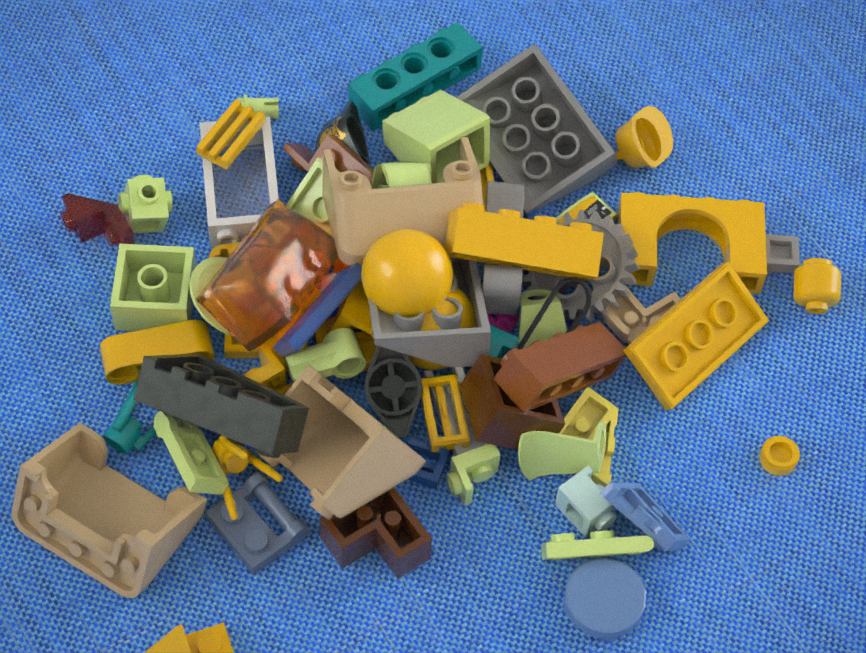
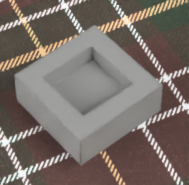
[766,234,800,274]

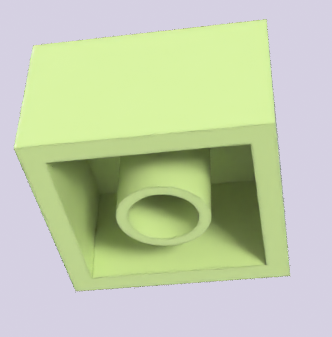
[110,244,196,331]

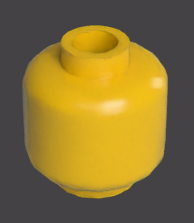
[793,258,841,314]

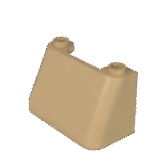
[257,365,426,520]
[11,423,207,598]

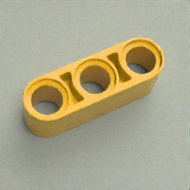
[100,320,215,385]

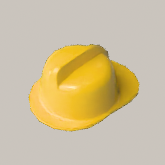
[615,106,673,169]

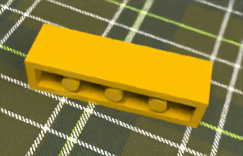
[445,203,604,281]

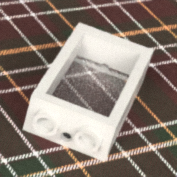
[199,117,282,247]

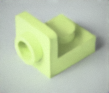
[446,444,501,506]

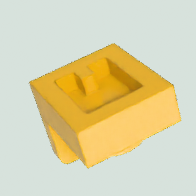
[244,343,288,391]

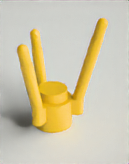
[212,435,283,520]

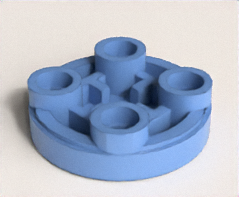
[564,558,646,642]

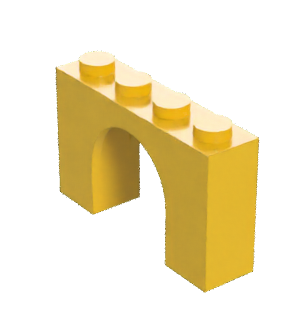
[617,192,767,294]

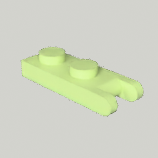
[541,530,654,561]

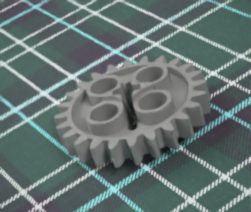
[522,210,639,324]

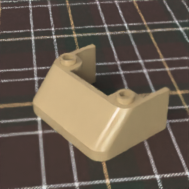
[322,137,483,266]

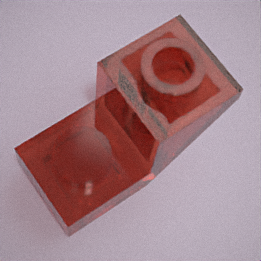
[60,193,135,249]

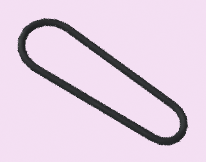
[517,277,592,350]

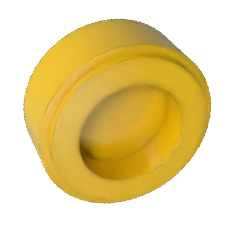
[759,436,800,476]

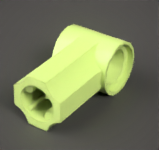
[285,328,366,383]

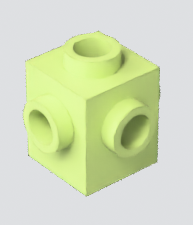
[118,175,172,233]

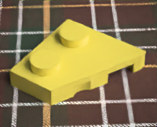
[559,386,619,487]

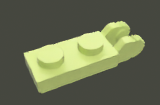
[153,411,229,495]

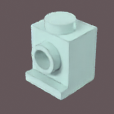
[555,466,617,538]

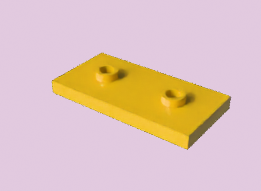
[623,262,769,410]

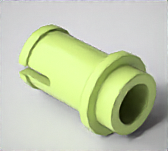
[237,94,279,120]

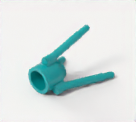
[102,380,176,455]

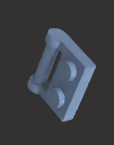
[205,472,310,575]

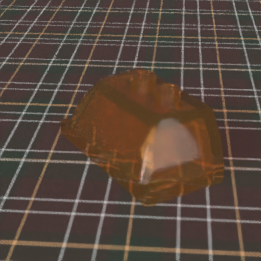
[196,199,338,352]

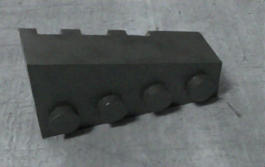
[134,353,310,458]

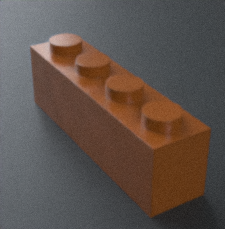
[493,321,627,413]

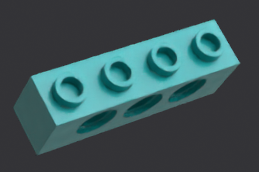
[348,22,483,132]

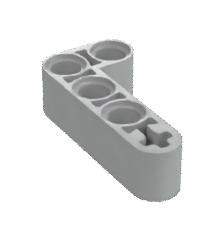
[481,181,524,316]

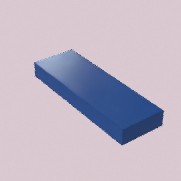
[272,263,362,357]

